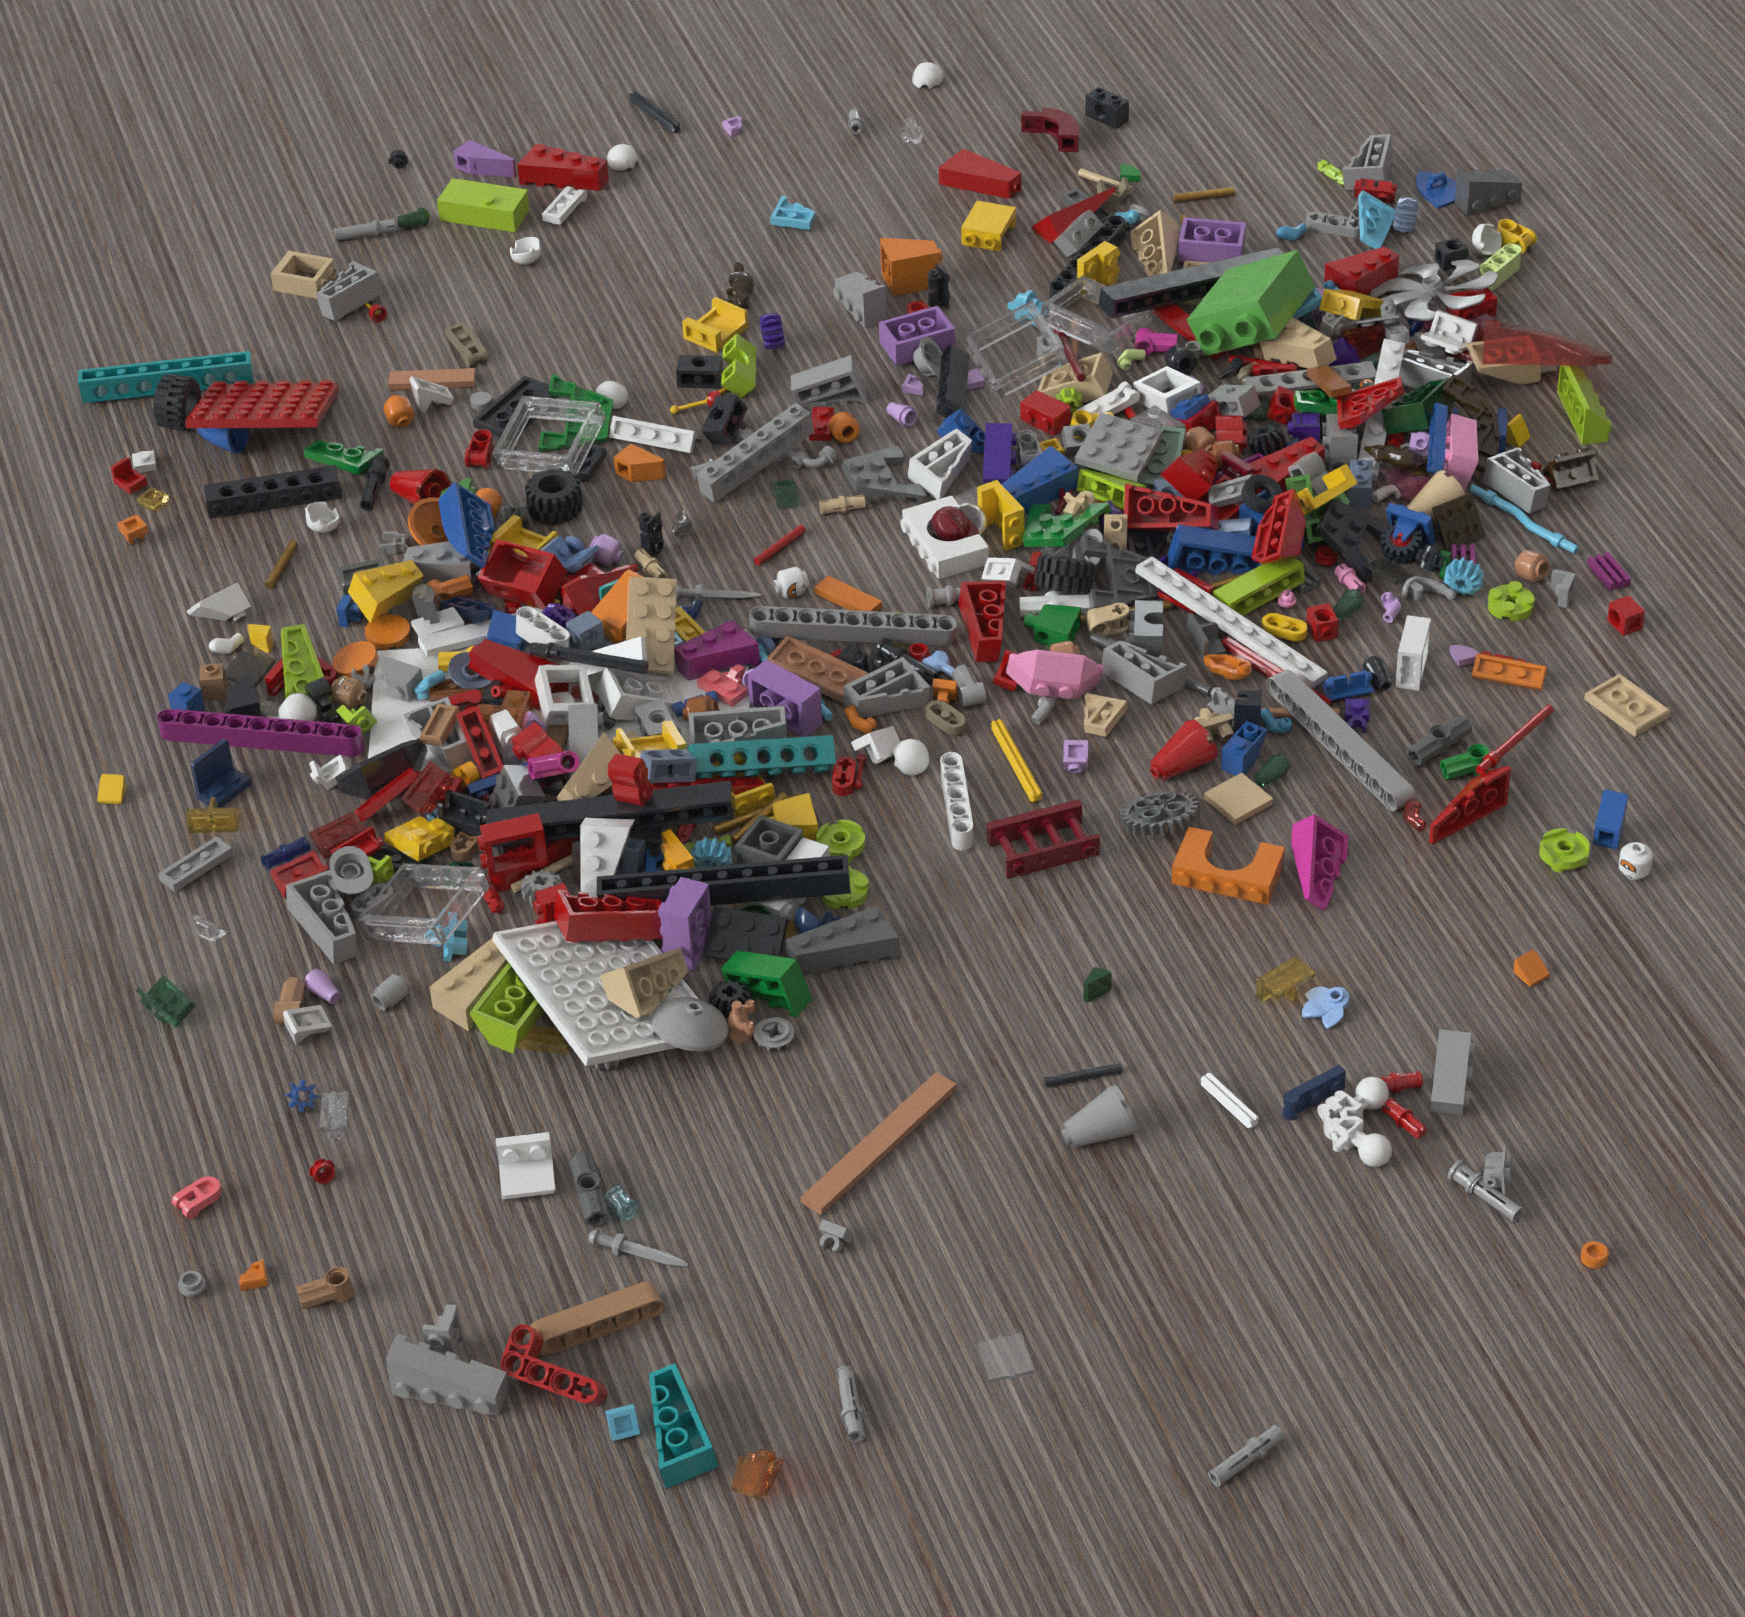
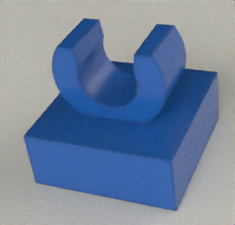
[336,594,363,627]

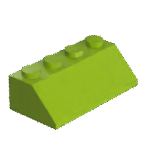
[1557,357,1612,445]
[470,962,545,1054]

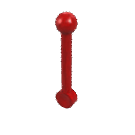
[854,754,867,789]

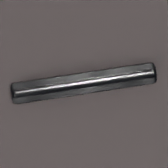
[629,91,680,133]

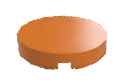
[365,614,411,650]
[332,641,379,678]

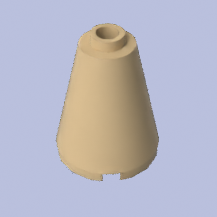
[1407,470,1465,522]

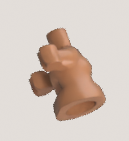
[728,1000,755,1043]

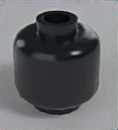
[1165,344,1196,375]

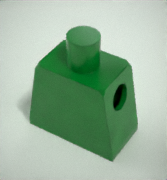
[1024,604,1081,647]

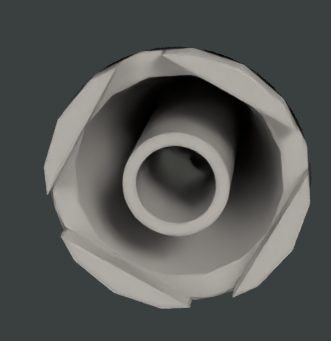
[1061,1084,1138,1148]

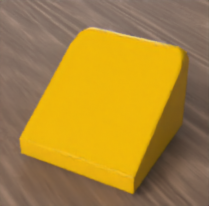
[1506,414,1530,447]
[248,624,274,653]
[97,774,127,804]

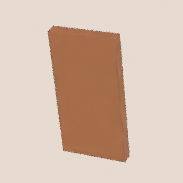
[767,635,869,703]

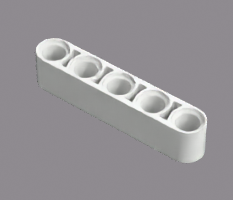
[940,752,974,851]

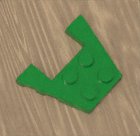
[539,374,613,452]
[1022,503,1111,547]

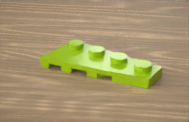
[281,624,333,709]

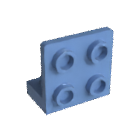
[541,535,600,573]

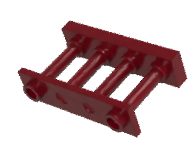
[987,799,1100,879]

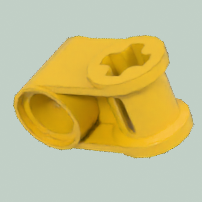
[1497,219,1537,254]

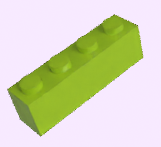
[1213,558,1305,616]

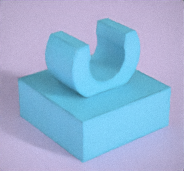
[605,1404,640,1441]

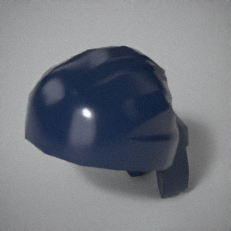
[794,907,841,934]

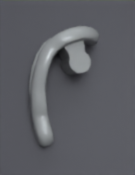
[1402,576,1456,601]

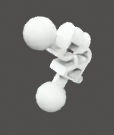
[1317,1076,1392,1167]

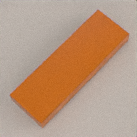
[814,576,882,612]
[1472,653,1547,691]

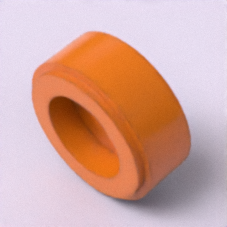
[1580,1241,1609,1269]

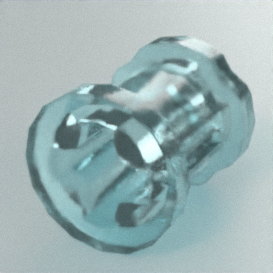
[604,1185,639,1220]

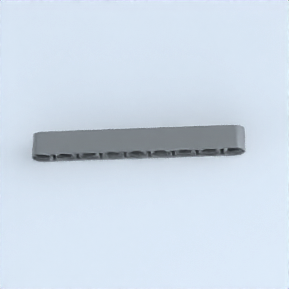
[748,606,957,646]
[1266,670,1416,812]

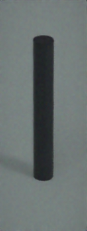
[1044,1062,1122,1087]

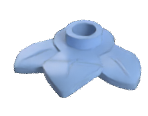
[1302,987,1350,1029]

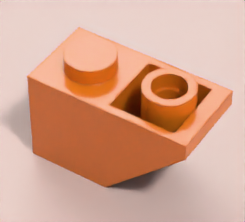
[614,444,666,482]

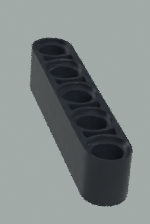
[936,344,970,418]

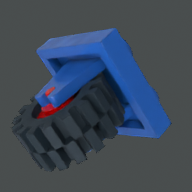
[1380,503,1436,564]

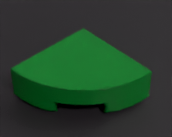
[1120,164,1140,182]

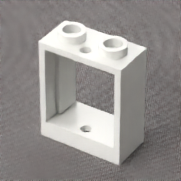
[1133,366,1202,418]
[1395,615,1431,691]
[535,664,594,726]

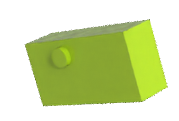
[437,178,530,232]

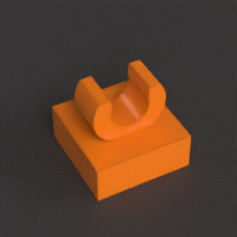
[117,515,149,545]
[932,678,958,704]

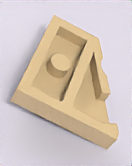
[1084,693,1128,736]

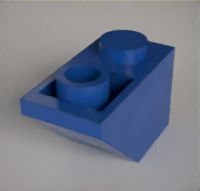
[936,408,985,454]
[1221,721,1267,776]
[1593,789,1629,850]

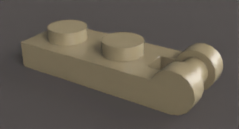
[445,322,489,367]

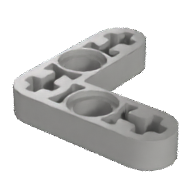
[1306,199,1360,238]

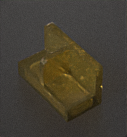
[185,797,240,833]
[1256,956,1315,1002]

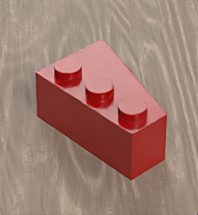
[1324,247,1400,295]
[1160,449,1218,500]

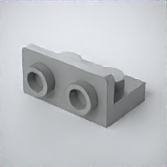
[422,1304,466,1358]

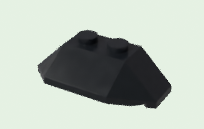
[335,738,428,800]

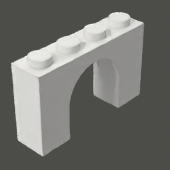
[900,496,989,579]

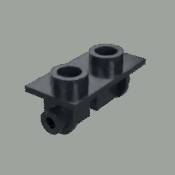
[927,264,950,309]
[638,511,664,558]

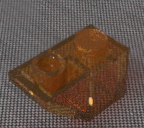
[731,1449,784,1499]

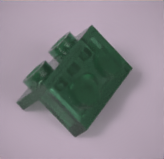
[136,974,197,1028]

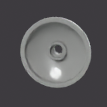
[651,997,729,1051]

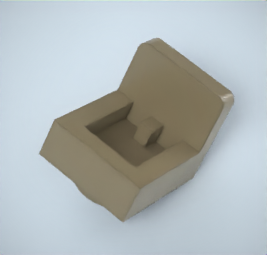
[1096,177,1130,204]

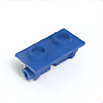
[1321,670,1374,701]

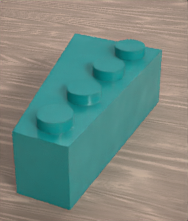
[649,1363,719,1489]

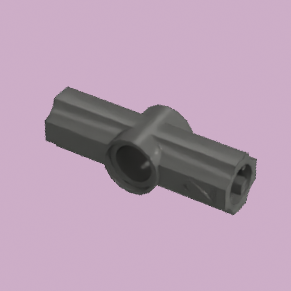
[1406,715,1472,766]
[569,1152,609,1228]

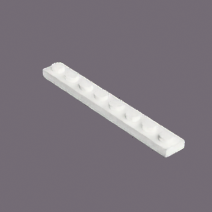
[1358,339,1405,481]

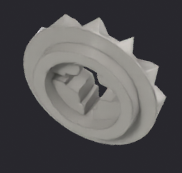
[753,1017,795,1051]

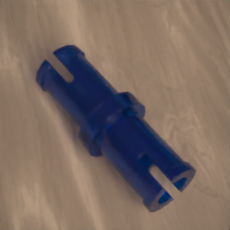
[260,836,311,870]

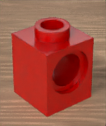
[1267,386,1296,425]
[1607,595,1645,636]
[1306,603,1339,643]

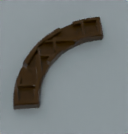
[1442,374,1500,473]

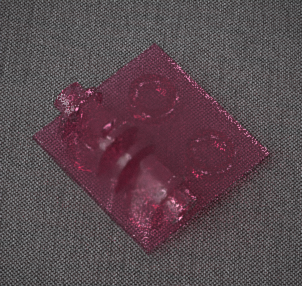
[1380,469,1432,500]

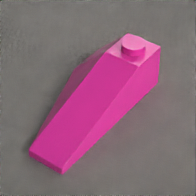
[1291,814,1348,910]

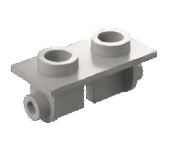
[1319,313,1344,345]
[1207,687,1235,727]
[1483,1145,1513,1195]

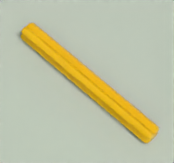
[991,719,1043,803]

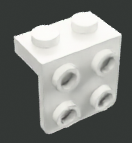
[1420,310,1479,354]

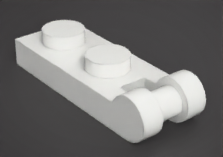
[542,186,587,225]
[1077,382,1140,415]

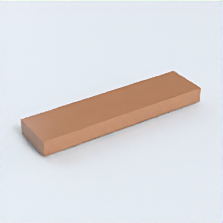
[388,368,476,390]

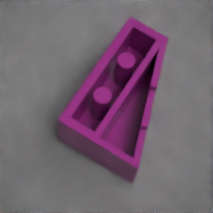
[674,620,760,681]

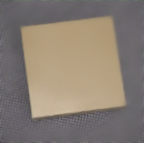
[1204,773,1273,825]

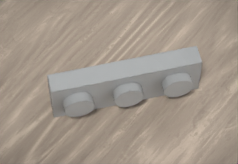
[158,836,233,892]

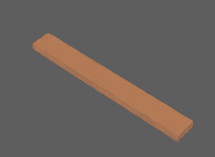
[801,1072,957,1215]

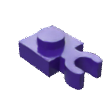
[1345,699,1369,733]

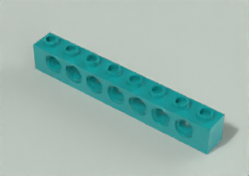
[78,351,254,403]

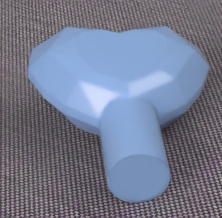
[921,650,955,677]

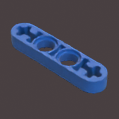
[1427,403,1448,474]

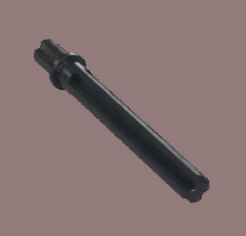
[529,642,649,674]

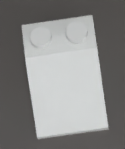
[596,668,681,721]

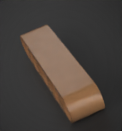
[529,1281,665,1356]

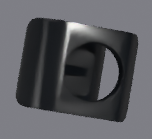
[837,645,884,673]
[304,677,341,723]

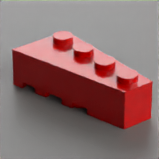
[517,144,609,191]
[1249,436,1325,495]
[1124,483,1219,532]
[958,580,1006,662]
[553,889,663,943]

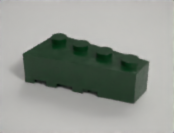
[1381,378,1455,435]

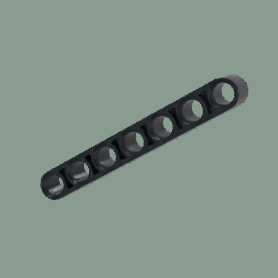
[1049,215,1125,309]

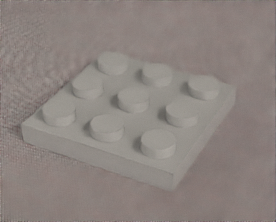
[1075,412,1163,482]

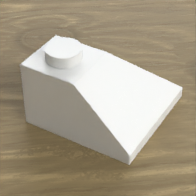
[187,582,251,621]

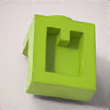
[336,705,377,735]

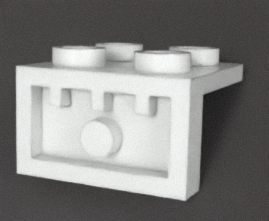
[496,1132,555,1199]

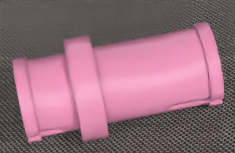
[1334,564,1366,596]

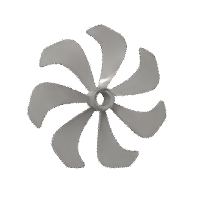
[1371,260,1498,321]

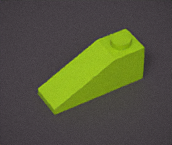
[1076,469,1146,510]

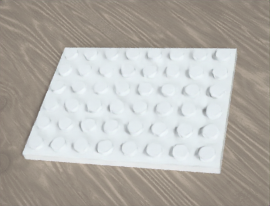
[492,921,698,1066]

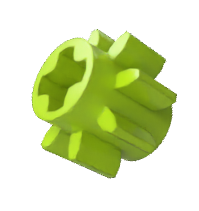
[1056,387,1083,413]

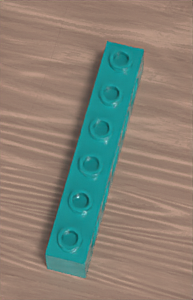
[687,735,836,779]

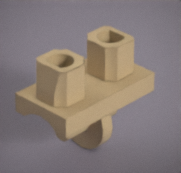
[1063,491,1096,530]
[1104,514,1127,551]
[1194,707,1234,744]

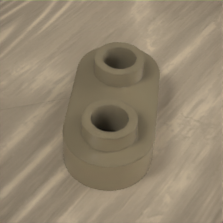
[926,700,966,735]

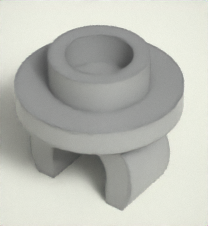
[351,664,376,689]

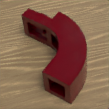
[1021,107,1079,152]

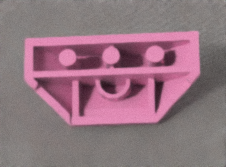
[1006,650,1104,700]

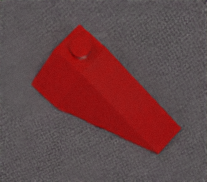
[1031,187,1116,244]

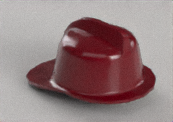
[931,506,979,541]

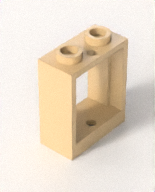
[271,251,337,299]

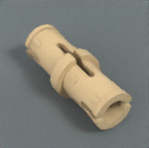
[819,494,866,515]
[634,548,669,578]

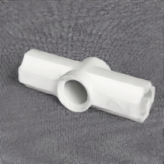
[1019,591,1090,617]

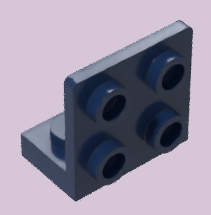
[190,738,252,811]

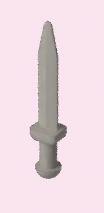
[676,584,761,603]
[588,1229,688,1267]

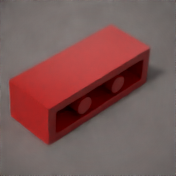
[456,705,503,779]

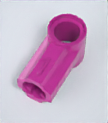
[1134,328,1178,356]
[527,751,580,780]

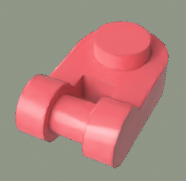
[172,1176,222,1220]

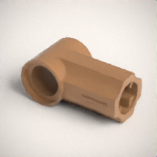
[273,977,306,1024]
[296,1267,354,1309]

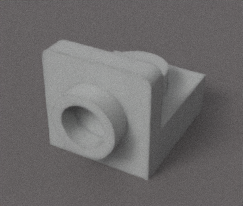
[1550,569,1576,608]

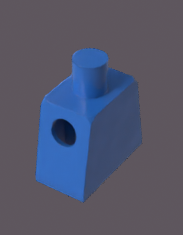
[487,610,530,652]

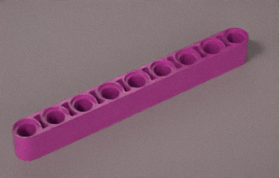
[157,709,364,757]

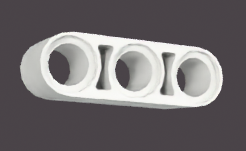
[516,606,570,648]

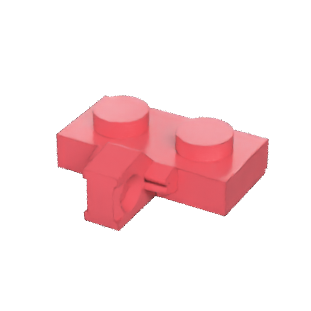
[697,664,748,707]

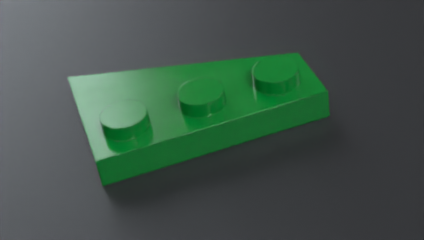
[1293,389,1357,416]
[304,440,384,475]

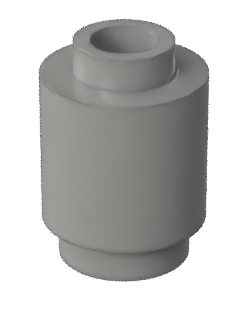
[371,974,409,1011]

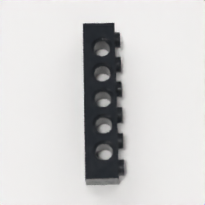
[204,465,342,519]

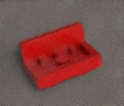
[270,850,330,898]

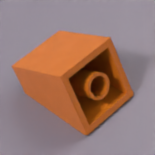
[880,238,943,296]
[591,569,643,644]

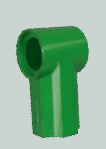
[1440,744,1489,780]

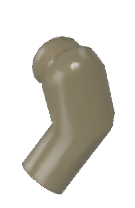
[1237,362,1257,385]

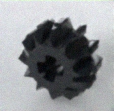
[1247,424,1286,456]
[708,979,752,1018]

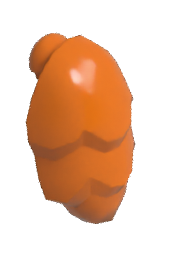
[1203,654,1252,680]

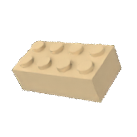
[626,577,677,677]

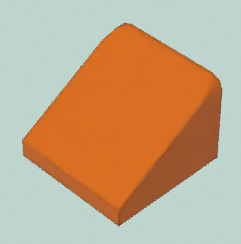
[1513,949,1550,987]

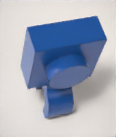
[644,849,664,872]

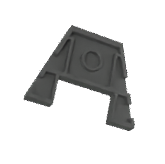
[842,445,926,503]
[1081,534,1156,609]

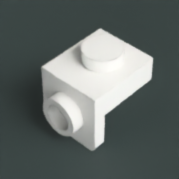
[309,754,349,790]

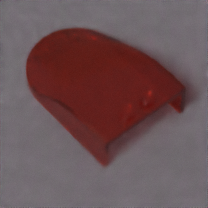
[1478,320,1613,366]

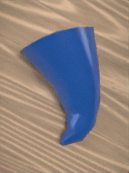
[196,428,249,454]

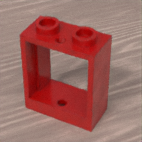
[477,813,548,878]

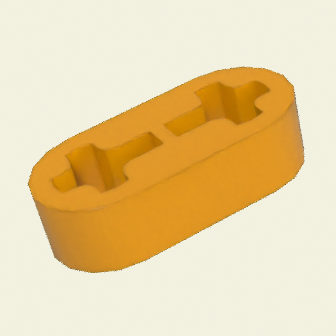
[451,761,480,789]

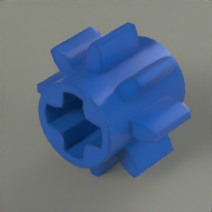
[284,1079,319,1113]

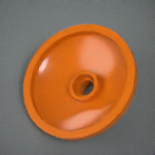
[408,498,449,546]

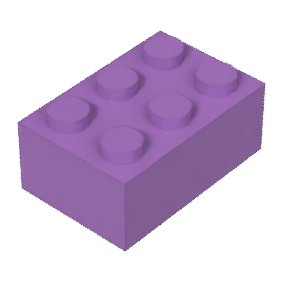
[1178,217,1246,263]
[879,306,955,366]
[748,659,822,737]
[658,877,711,972]

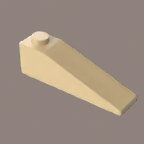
[1130,210,1179,277]
[600,947,689,1018]

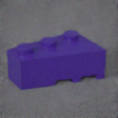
[983,423,1017,485]

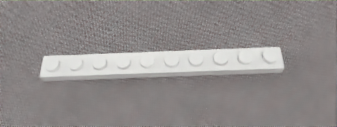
[1135,557,1328,688]

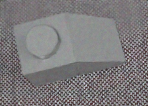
[379,655,423,703]

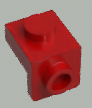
[111,457,148,494]
[993,650,1018,692]

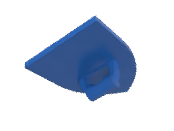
[1416,171,1456,209]

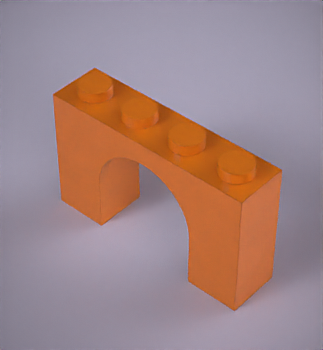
[1172,827,1285,905]

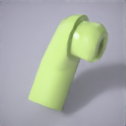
[1117,349,1145,371]

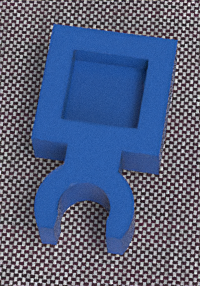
[1170,393,1210,420]

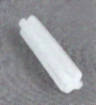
[1201,1073,1259,1129]

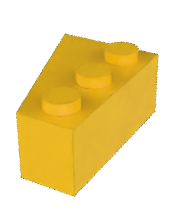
[348,560,424,623]

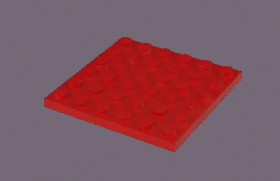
[185,380,339,428]

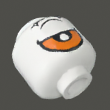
[774,567,809,599]
[1619,842,1653,880]

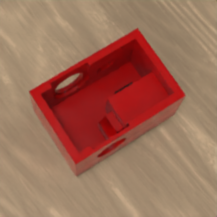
[477,539,567,610]

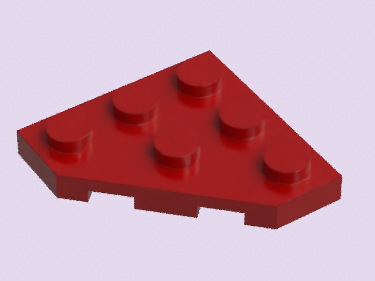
[1337,377,1404,430]

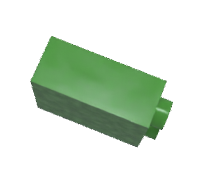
[1187,250,1315,356]

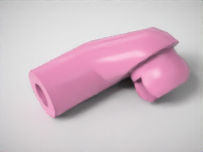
[1277,589,1296,608]

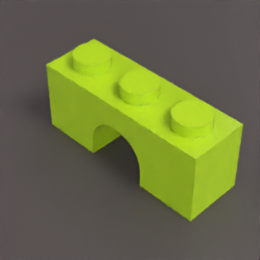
[722,333,757,399]

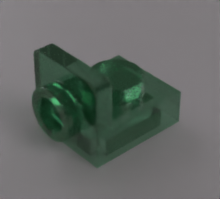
[771,478,799,509]

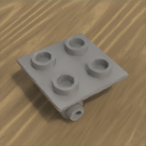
[1356,299,1401,327]

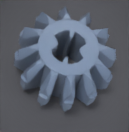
[1393,197,1419,233]

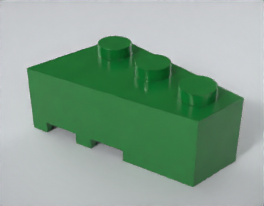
[720,950,812,1018]

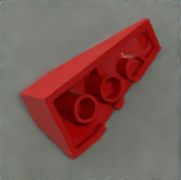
[561,564,638,616]
[1429,766,1511,845]

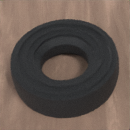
[1241,475,1283,513]

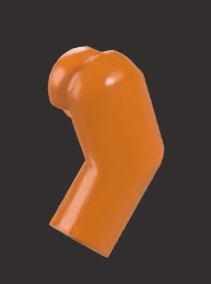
[844,705,877,733]

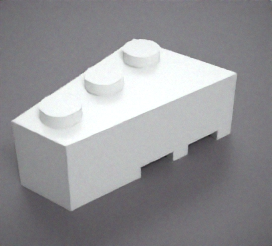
[907,428,972,500]
[580,818,634,898]

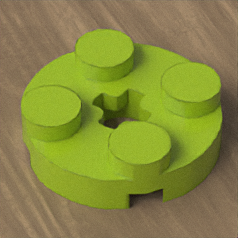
[1488,581,1535,621]
[816,820,866,863]
[1539,828,1590,872]
[820,866,869,909]

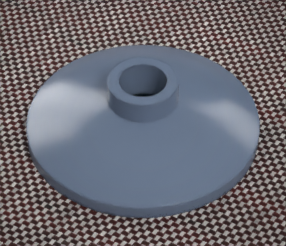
[448,652,491,690]

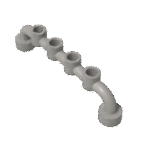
[736,413,838,469]

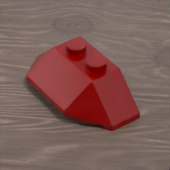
[1251,489,1306,564]

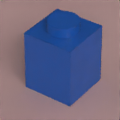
[168,682,205,712]

